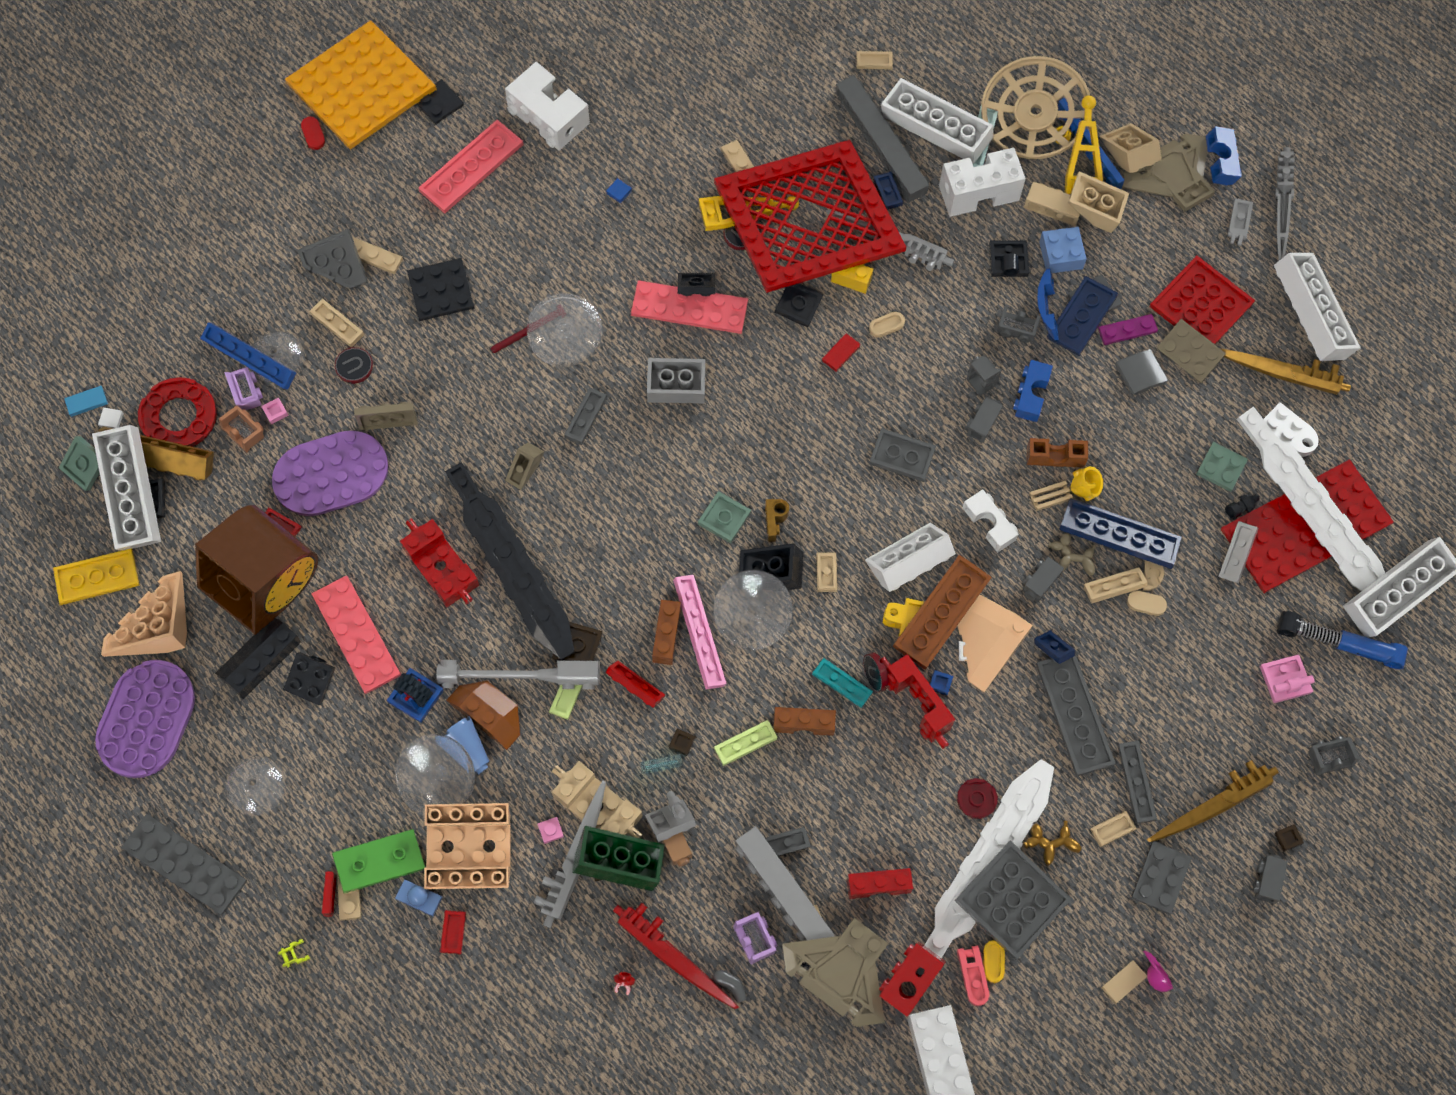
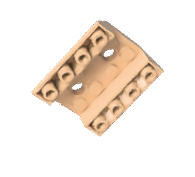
[424,803,511,889]

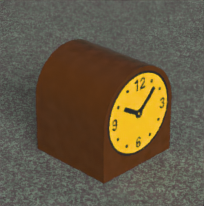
[195,505,318,635]

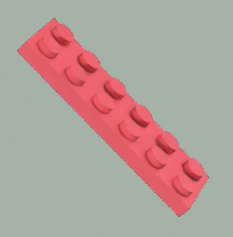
[419,119,523,214]
[631,280,748,334]
[311,575,401,694]

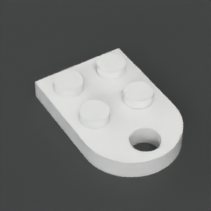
[1264,402,1318,457]

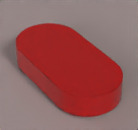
[301,117,325,150]

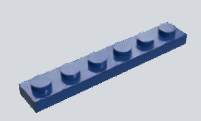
[1058,98,1125,189]
[200,322,296,390]

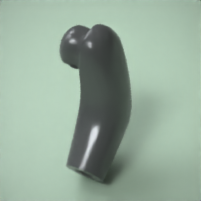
[712,970,747,1003]

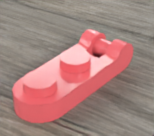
[957,945,989,1006]

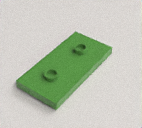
[332,829,425,894]

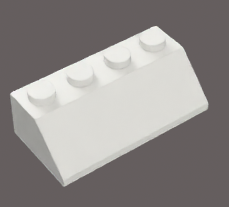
[865,523,956,592]

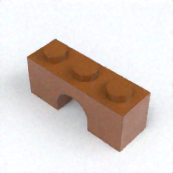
[1026,438,1088,468]
[652,599,681,665]
[773,707,836,736]

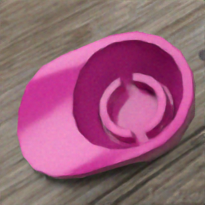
[1143,950,1173,992]

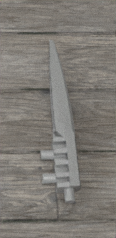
[1276,147,1295,261]
[825,210,954,271]
[534,780,606,928]

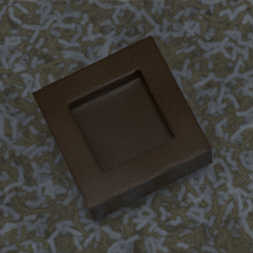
[669,728,695,756]
[1274,824,1304,852]

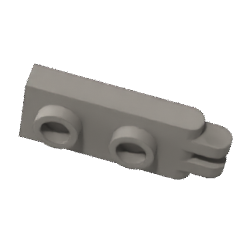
[1227,198,1253,246]

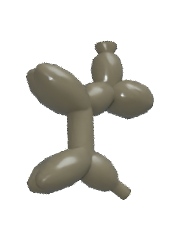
[1048,532,1097,576]

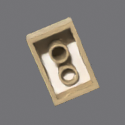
[1100,123,1162,173]
[1068,172,1129,233]

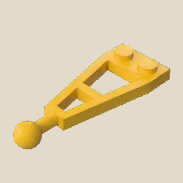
[1065,95,1103,195]
[698,196,799,231]

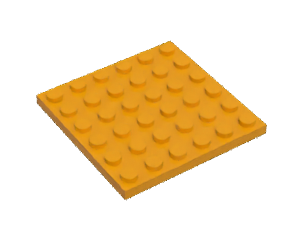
[285,20,436,150]

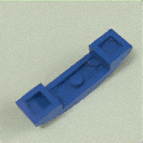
[1037,269,1059,340]

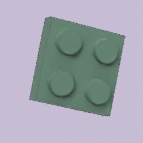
[59,436,100,491]
[1196,442,1248,492]
[698,491,751,544]

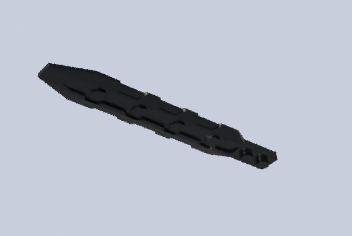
[445,462,575,660]

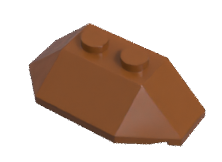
[446,680,520,750]

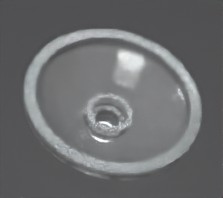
[250,331,305,383]
[225,756,287,817]

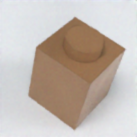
[663,832,692,867]

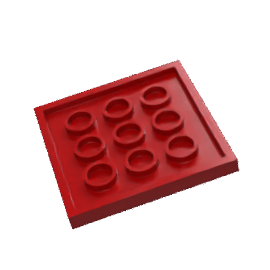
[1149,256,1256,345]

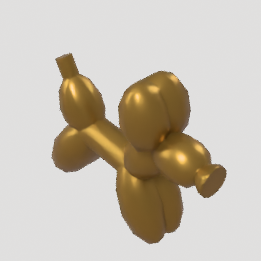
[1023,821,1082,866]

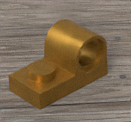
[765,499,789,542]

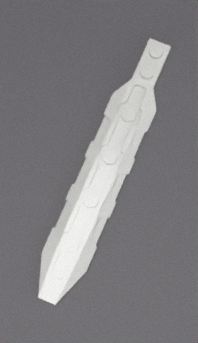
[1237,406,1385,592]
[924,760,1054,958]

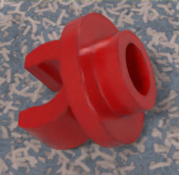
[614,972,635,995]

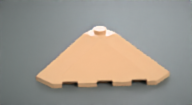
[101,571,187,657]
[957,595,1033,692]

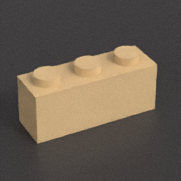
[1024,182,1080,226]

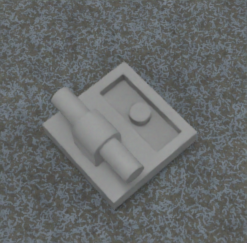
[645,791,697,842]

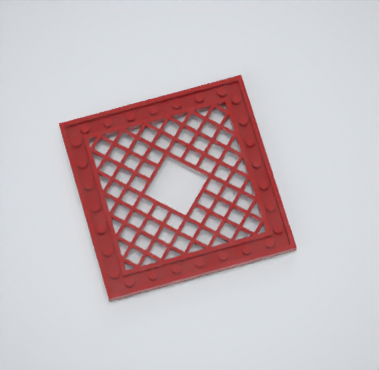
[714,140,906,293]

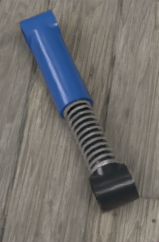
[1277,611,1408,669]

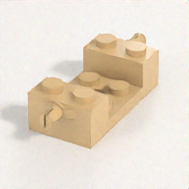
[552,761,643,838]

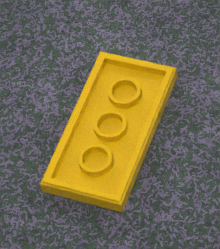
[53,548,140,605]

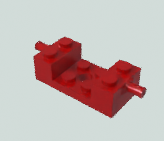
[400,518,479,607]
[879,654,955,749]

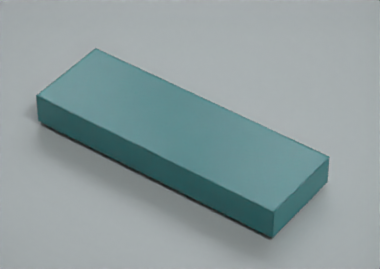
[812,658,873,708]

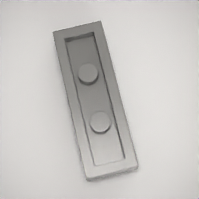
[1218,521,1258,584]

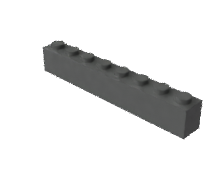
[835,75,930,202]

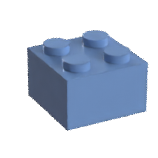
[1039,227,1086,273]

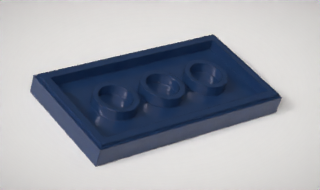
[1047,276,1118,356]

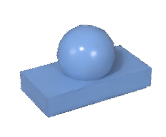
[395,880,443,916]

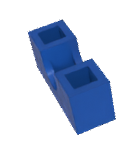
[1206,126,1241,185]
[1013,360,1053,422]

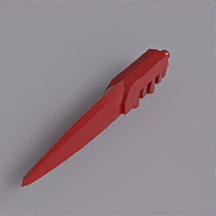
[613,902,739,1009]

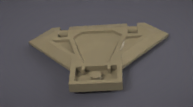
[1122,133,1215,212]
[782,918,888,1027]

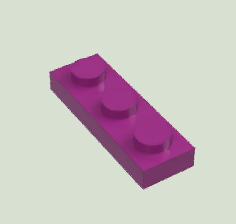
[1098,314,1158,345]

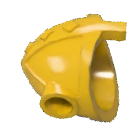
[1070,466,1103,501]

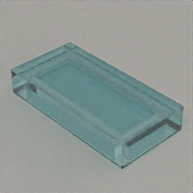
[640,754,682,774]

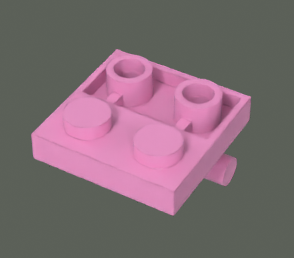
[1260,655,1314,703]

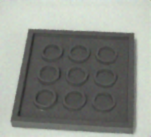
[954,840,1071,960]

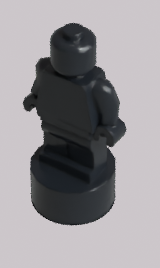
[1225,494,1260,519]

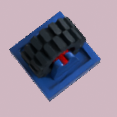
[387,668,444,723]

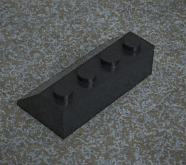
[215,618,301,699]

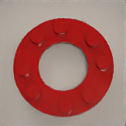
[138,377,217,447]

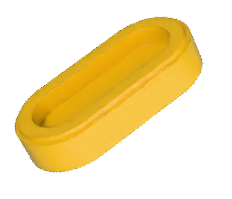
[983,940,1005,983]

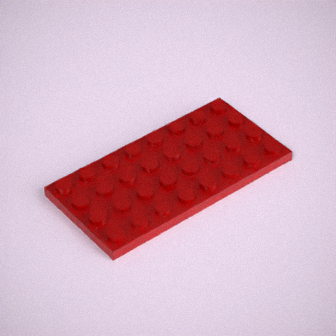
[1220,459,1394,593]

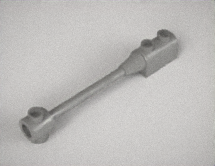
[436,660,600,689]

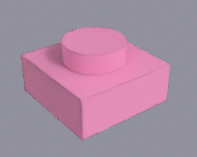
[261,397,288,424]
[538,817,564,844]

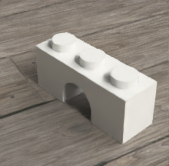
[962,490,1018,553]

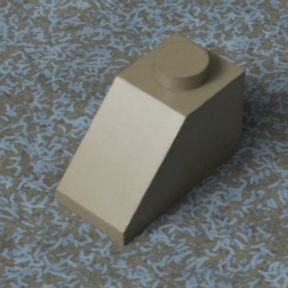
[505,442,544,490]

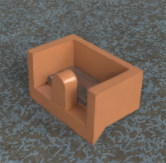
[219,405,264,453]

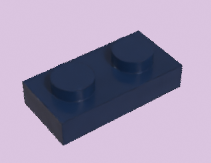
[873,171,903,210]
[1034,630,1075,664]

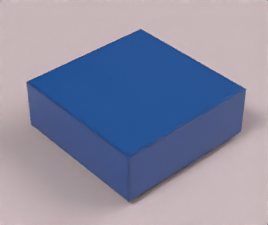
[606,178,632,203]
[930,670,953,696]

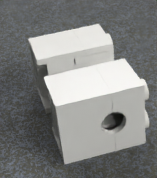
[505,62,590,150]
[939,148,1026,217]

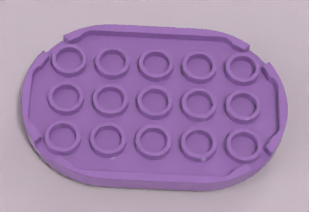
[272,431,388,516]
[96,660,195,778]

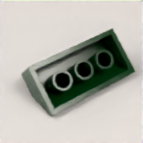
[572,826,665,891]

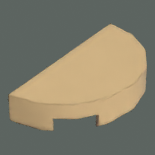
[1142,560,1164,591]

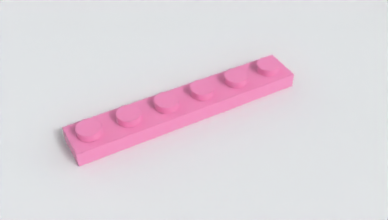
[673,575,726,689]

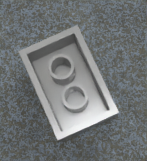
[647,358,705,404]

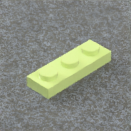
[714,720,777,766]

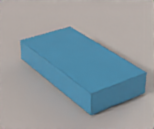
[64,386,108,417]

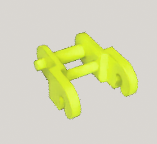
[278,939,310,968]

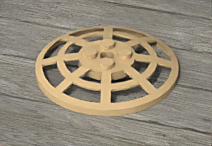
[981,56,1090,159]

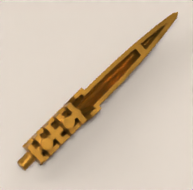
[1220,348,1351,395]
[1147,760,1279,842]

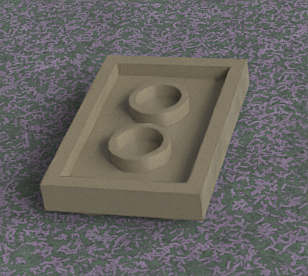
[1157,319,1226,383]
[354,402,418,431]

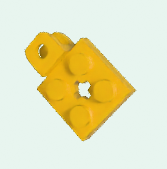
[882,598,924,637]

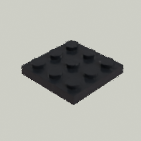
[407,258,474,321]

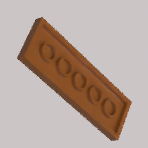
[893,554,992,670]

